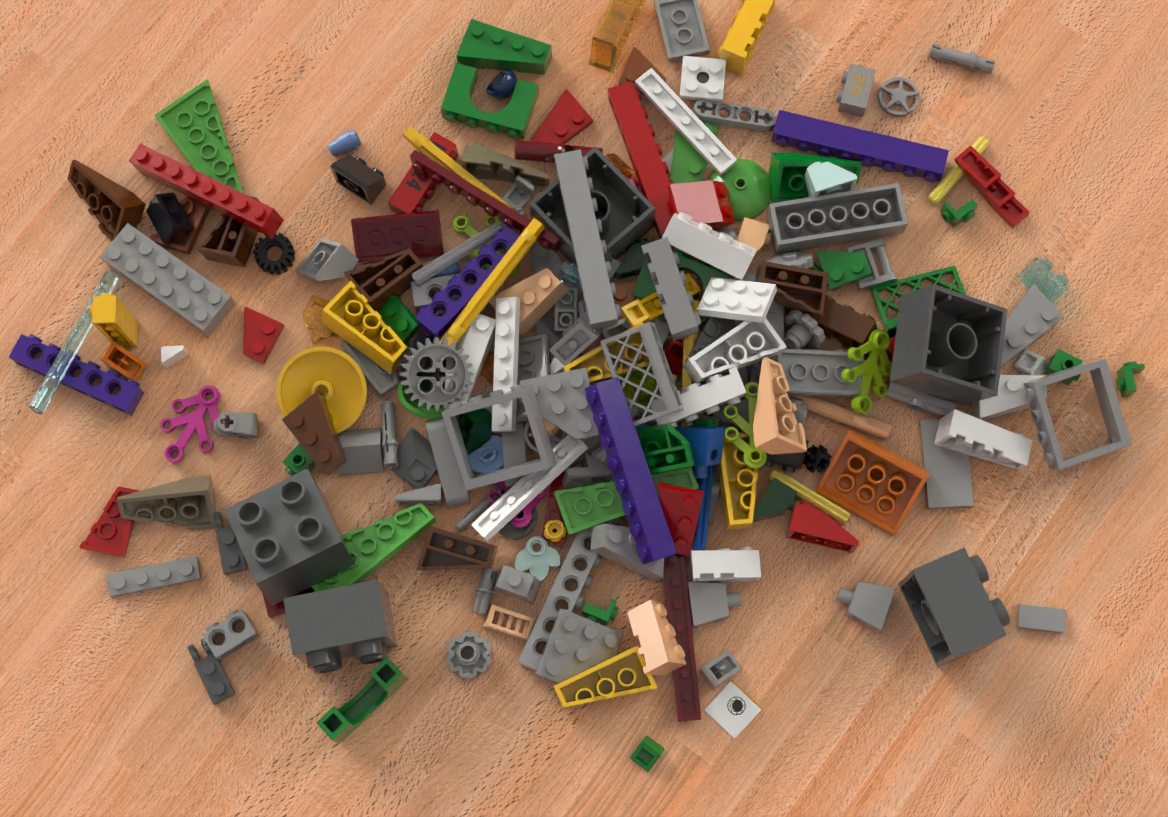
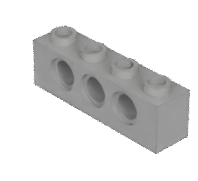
[411,269,502,313]

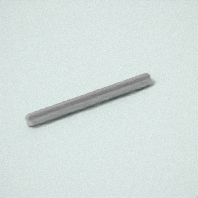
[412,208,527,285]

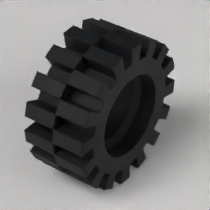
[253,233,295,275]

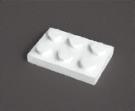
[697,277,777,323]

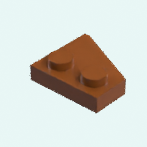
[618,47,666,95]

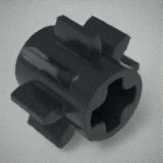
[803,445,832,473]

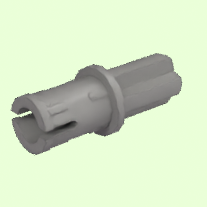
[474,568,497,615]

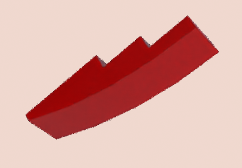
[954,146,1030,229]

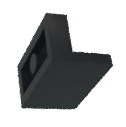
[146,193,192,244]

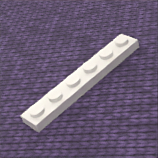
[635,68,737,176]
[492,297,520,433]
[471,434,588,542]

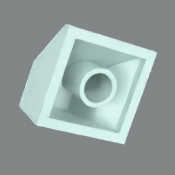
[805,162,858,197]

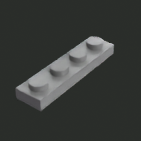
[106,556,202,598]

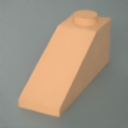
[734,217,772,278]

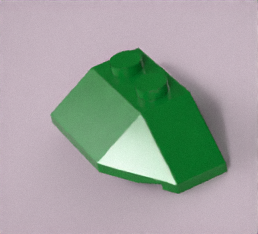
[613,423,694,481]

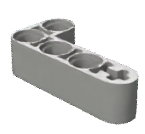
[425,418,470,508]

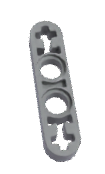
[692,99,776,132]

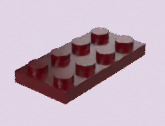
[351,210,444,263]

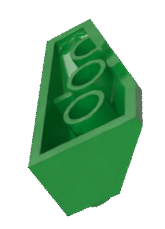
[769,153,862,203]

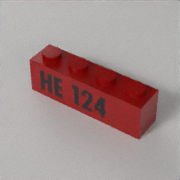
[388,132,458,214]

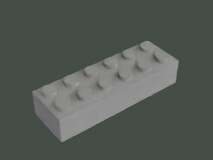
[767,183,908,254]
[100,223,236,338]

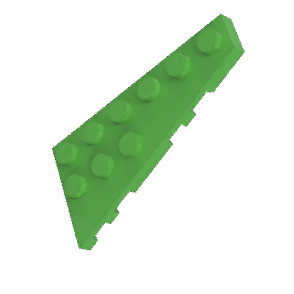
[154,79,244,194]
[311,503,436,592]

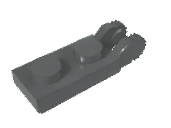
[214,512,247,575]
[188,638,235,705]

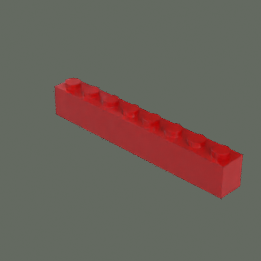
[608,81,674,239]
[129,143,284,238]

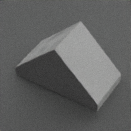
[700,650,742,690]

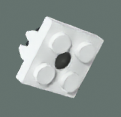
[679,56,726,102]

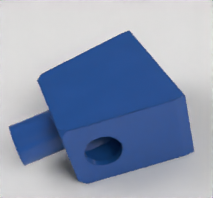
[676,425,724,478]

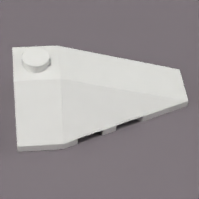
[444,314,496,404]

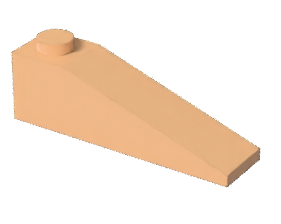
[753,357,807,455]

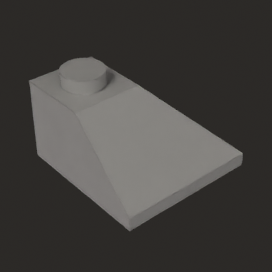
[295,238,359,281]

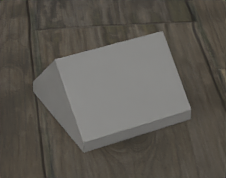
[338,428,384,476]

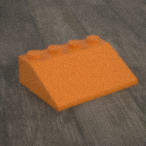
[815,428,930,535]

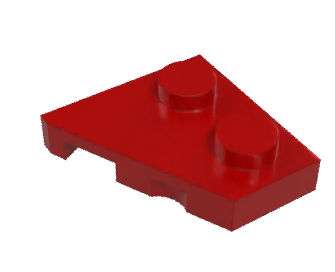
[243,307,284,364]

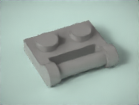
[846,239,897,291]

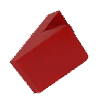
[665,337,683,379]

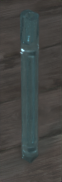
[28,271,120,414]

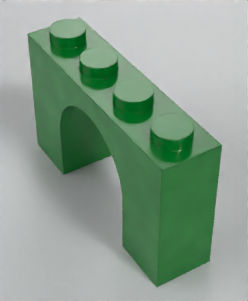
[441,63,539,139]
[632,251,734,324]
[316,657,409,744]

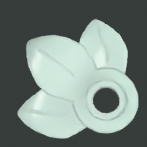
[515,536,560,582]

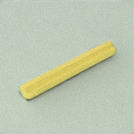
[928,136,989,204]
[769,469,850,524]

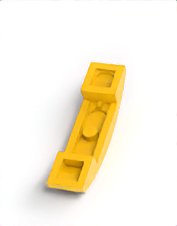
[620,273,701,327]

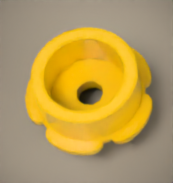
[544,520,566,542]

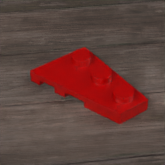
[530,88,593,145]
[658,482,704,556]
[79,486,140,558]

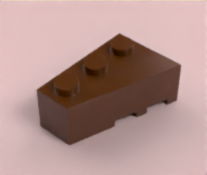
[282,391,347,475]
[417,526,498,570]

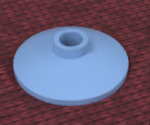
[468,435,504,474]

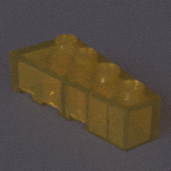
[589,0,646,73]

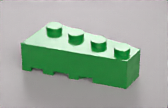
[456,19,552,75]

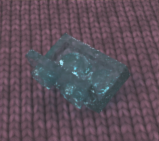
[1017,256,1071,304]

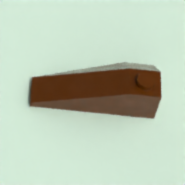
[68,160,146,241]

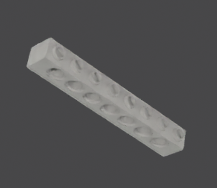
[518,517,621,672]

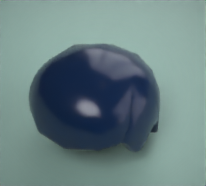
[486,68,517,100]

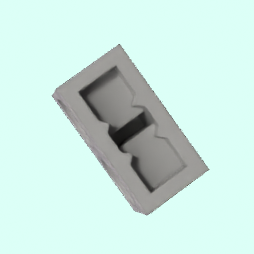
[202,610,260,661]

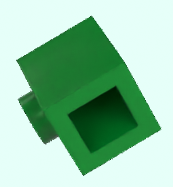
[1044,349,1083,385]
[283,443,316,476]

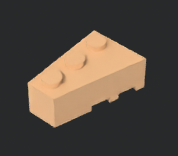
[489,268,570,335]
[627,600,686,676]

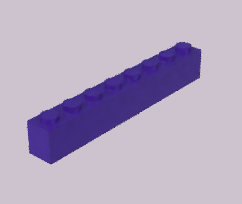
[771,110,949,182]
[585,377,677,564]

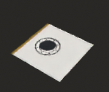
[704,680,763,739]

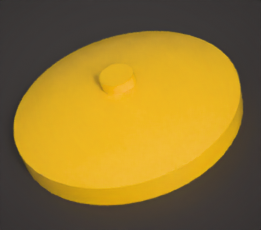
[276,346,367,434]

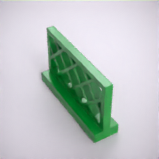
[870,266,966,338]

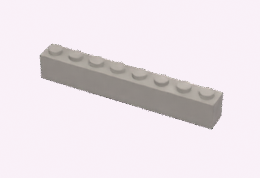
[554,149,621,330]

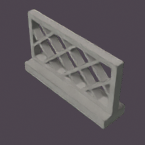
[600,322,684,426]

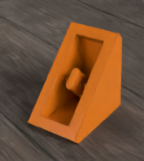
[100,340,148,382]

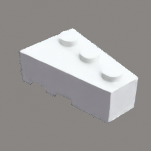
[974,375,1047,421]
[689,547,761,583]

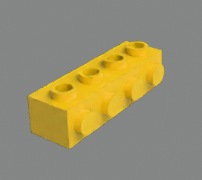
[89,293,139,348]

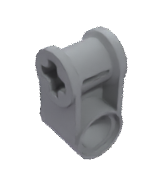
[213,412,257,439]

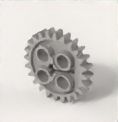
[399,337,474,411]

